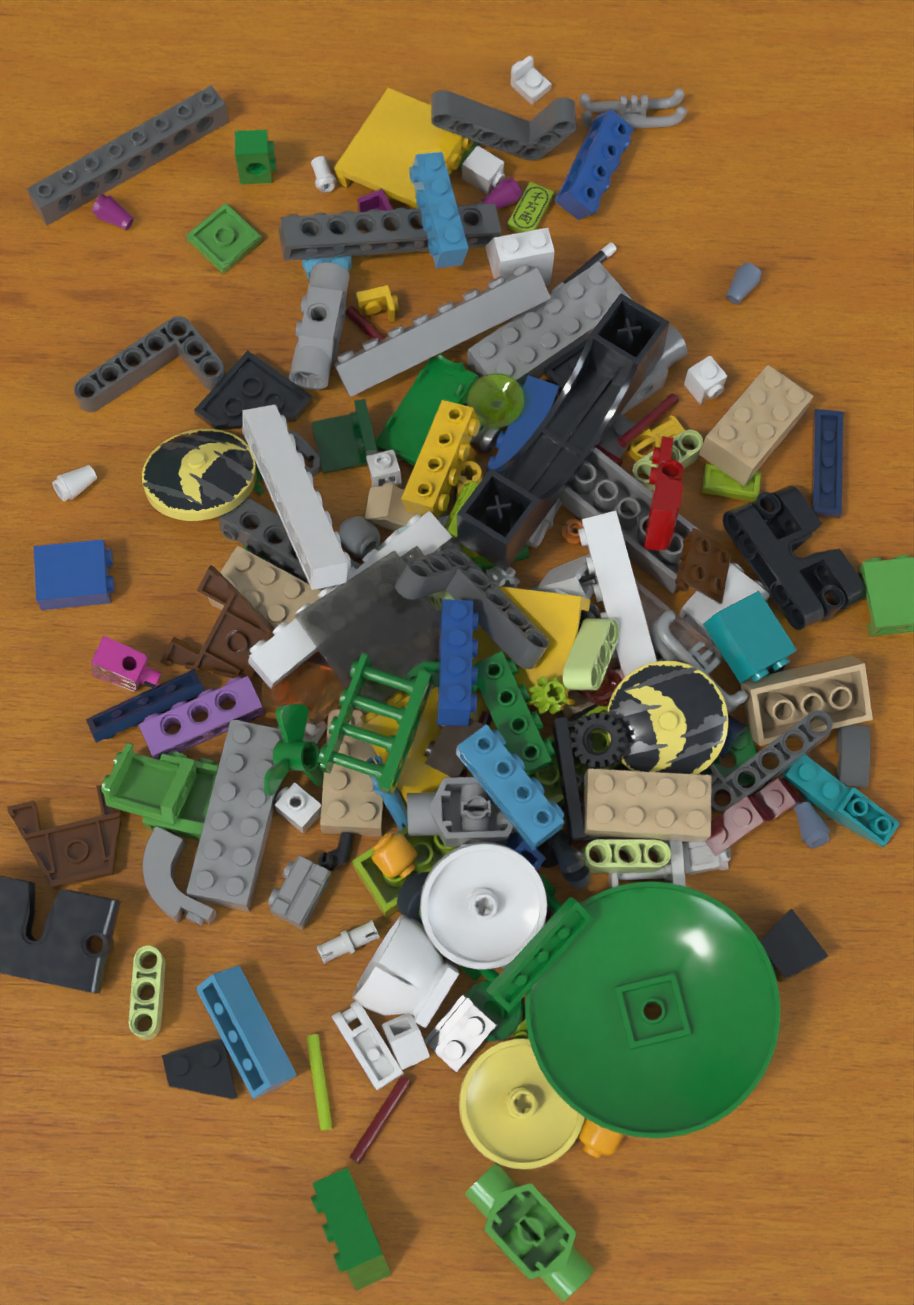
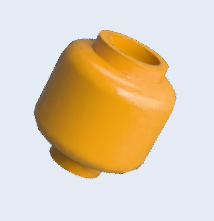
[372,832,417,879]
[578,1118,623,1158]

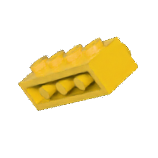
[401,400,480,520]

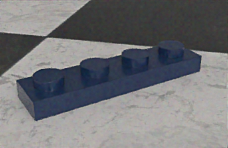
[811,409,843,519]
[86,669,205,743]

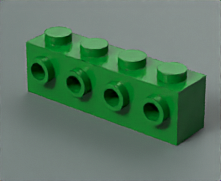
[472,651,556,776]

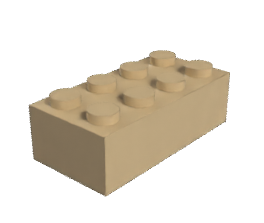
[699,365,814,486]
[208,545,321,659]
[741,655,873,746]
[320,709,384,837]
[583,769,711,842]

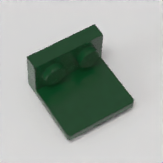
[312,399,377,474]

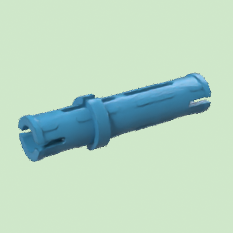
[366,756,408,831]

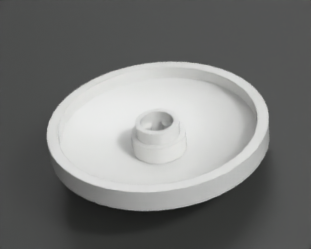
[420,842,547,969]

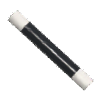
[551,242,617,293]

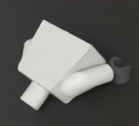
[531,554,600,622]

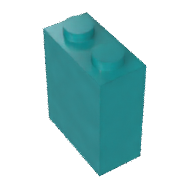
[703,591,797,684]

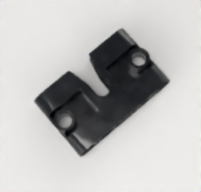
[722,485,866,630]
[0,875,121,993]

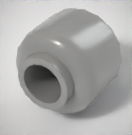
[339,516,380,559]

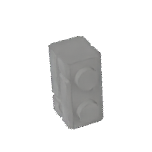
[268,855,332,930]

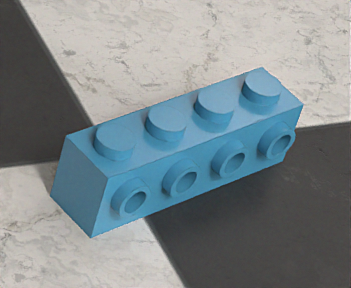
[409,152,468,269]
[456,724,565,851]
[196,965,297,1099]

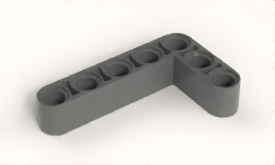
[431,90,576,161]
[74,316,226,412]
[395,548,549,669]
[706,710,833,815]

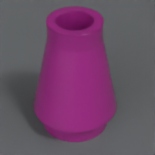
[481,177,523,209]
[92,194,134,231]

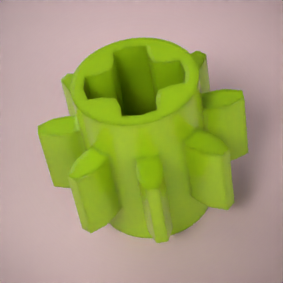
[529,676,568,714]

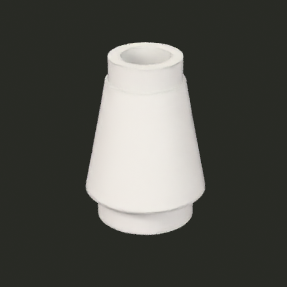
[52,465,97,501]

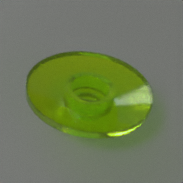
[468,373,524,428]

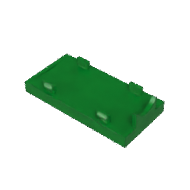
[375,353,480,466]

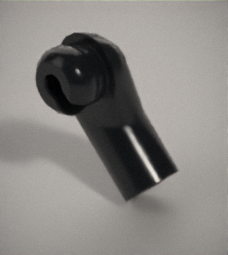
[318,833,355,871]

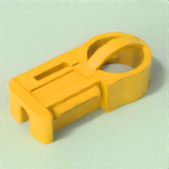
[629,416,685,462]

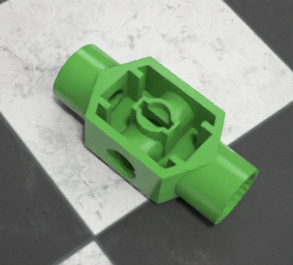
[465,1163,595,1302]

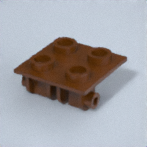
[675,528,732,604]

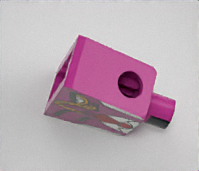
[91,636,162,692]

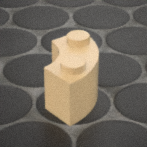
[365,483,448,531]

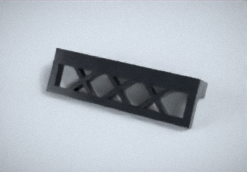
[552,717,607,843]

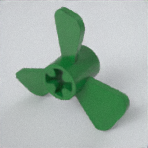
[264,704,324,796]

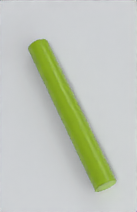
[306,1034,333,1131]

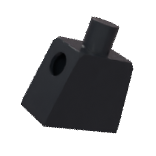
[760,909,828,983]

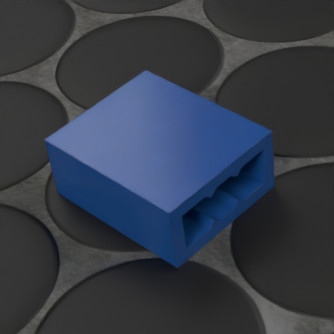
[34,539,115,610]

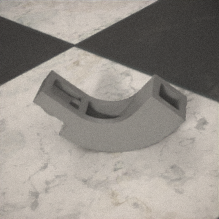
[143,826,217,926]

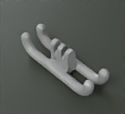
[579,88,687,129]
[649,610,748,713]

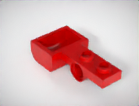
[644,436,684,551]

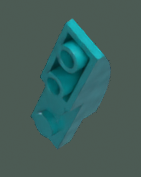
[782,755,900,847]

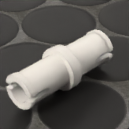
[316,920,380,964]

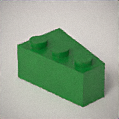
[311,1167,392,1291]

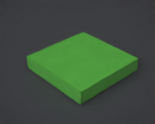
[186,203,263,274]

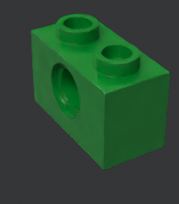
[235,130,277,184]

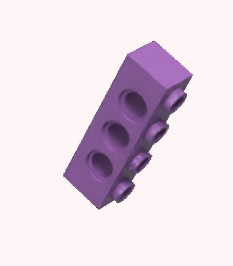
[138,676,265,760]

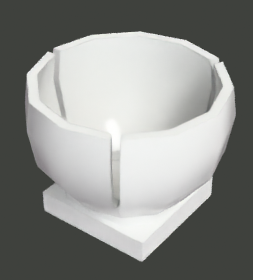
[352,914,459,1028]

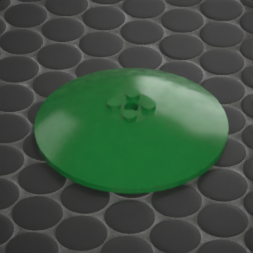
[525,882,781,1139]

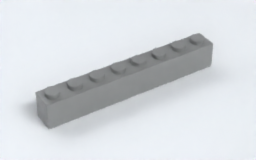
[333,264,551,397]

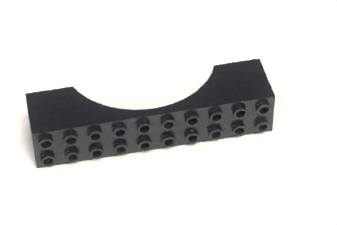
[457,293,669,572]

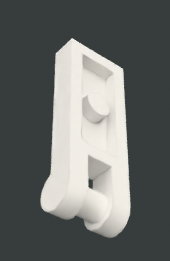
[331,1001,403,1091]

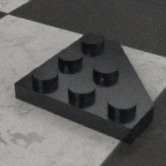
[194,350,313,430]

